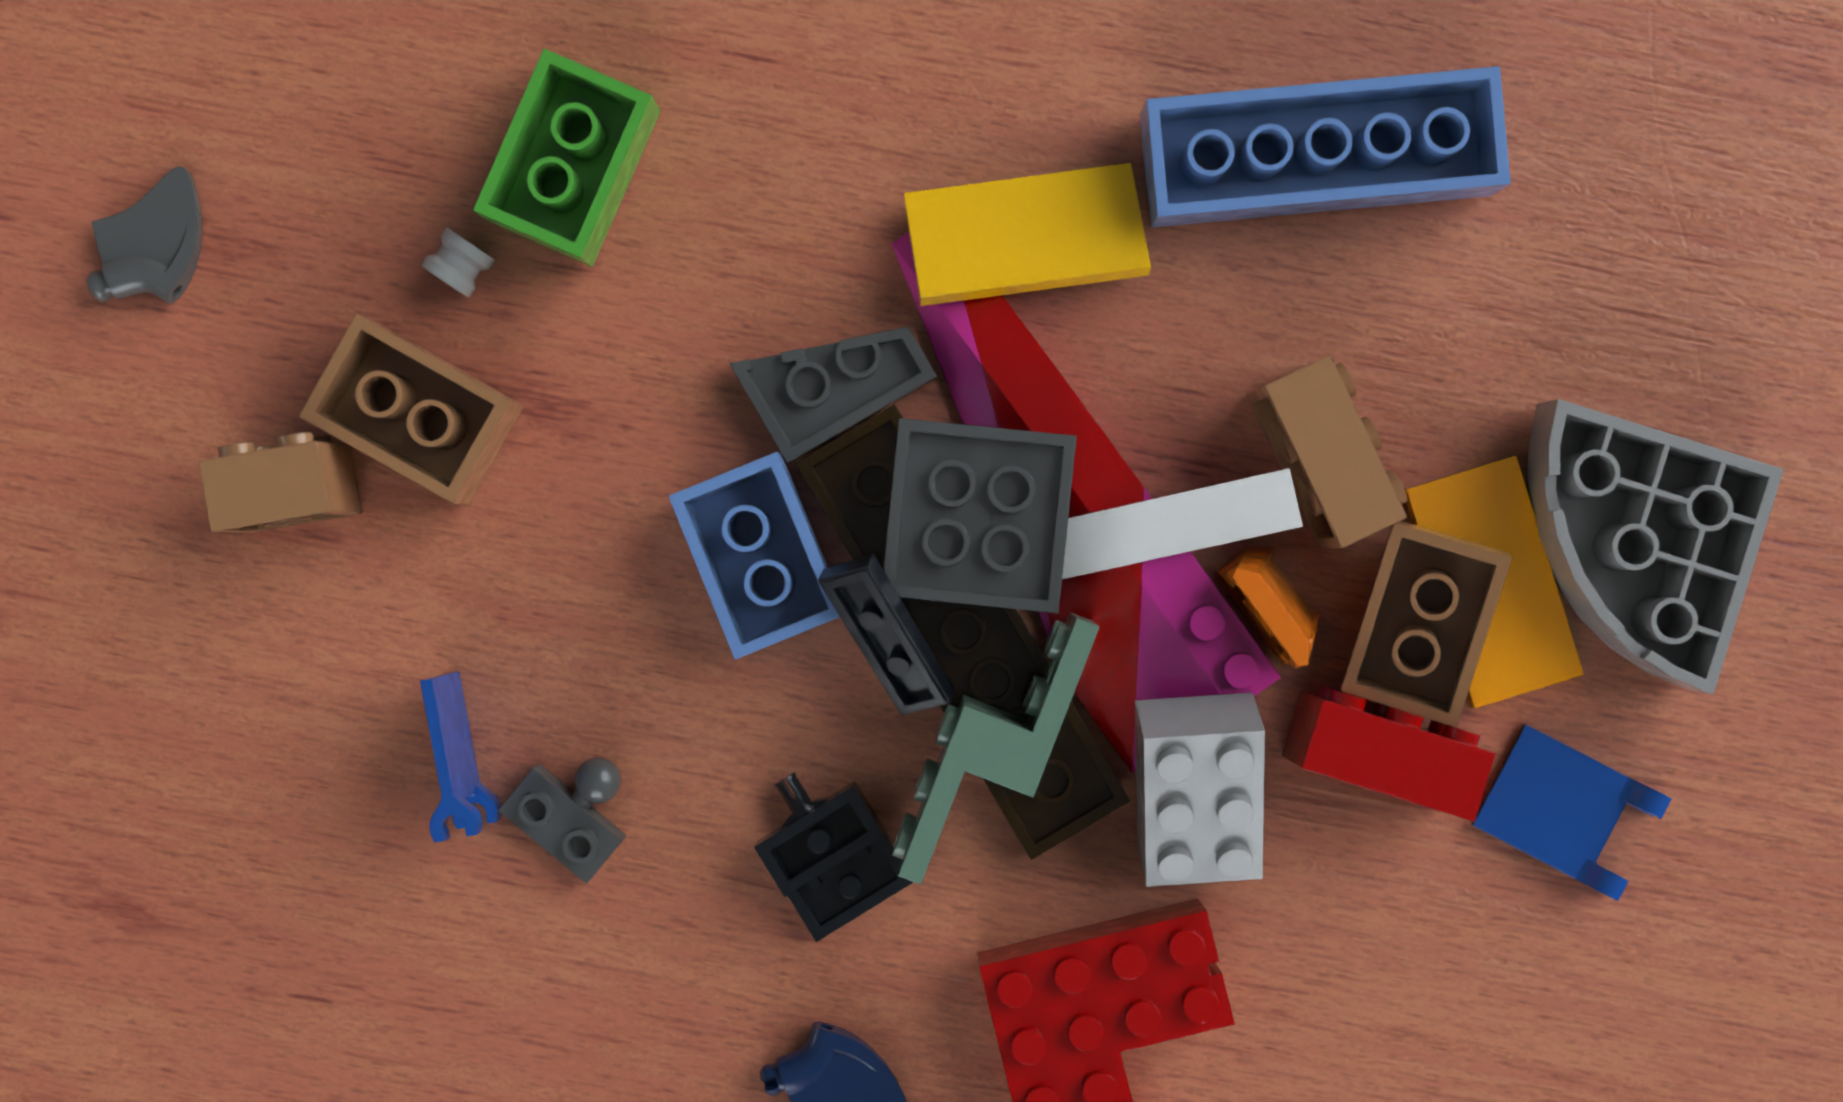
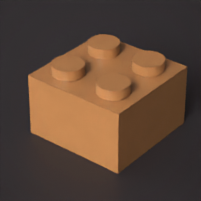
[199,432,362,533]

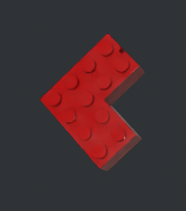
[977,898,1235,1102]

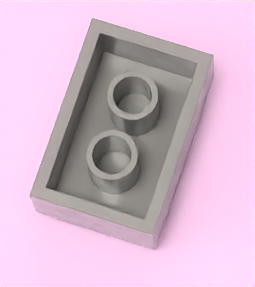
[1135,692,1265,887]

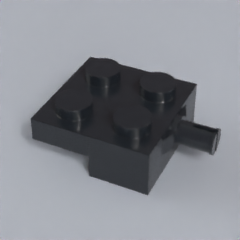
[754,772,913,942]

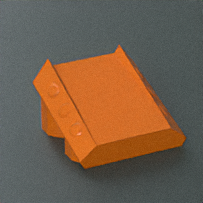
[1216,547,1322,669]

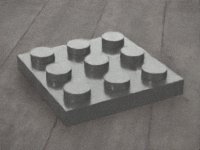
[884,418,1077,614]

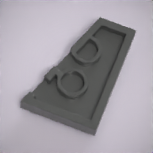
[729,326,937,464]

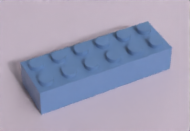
[1139,66,1511,228]

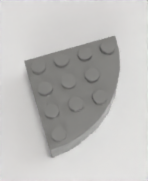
[1527,399,1784,695]

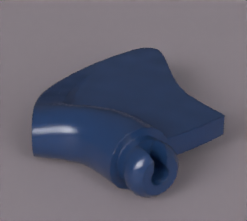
[760,1022,907,1102]

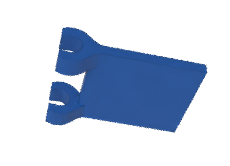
[420,671,502,843]
[1471,724,1672,901]

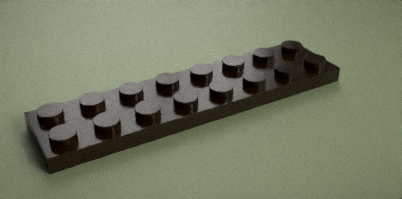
[796,404,1130,860]

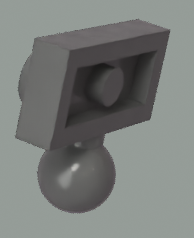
[498,758,627,884]

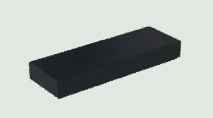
[818,554,956,716]

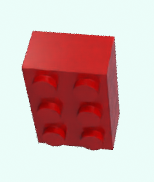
[1281,685,1496,822]

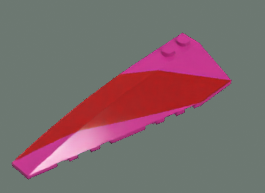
[892,232,1281,773]

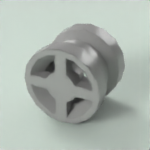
[421,227,495,298]

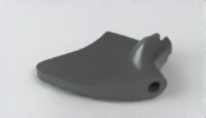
[87,167,202,304]

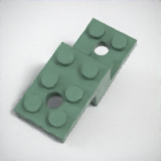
[892,612,1100,885]

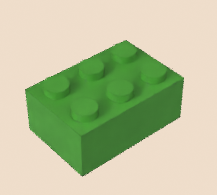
[473,48,661,268]

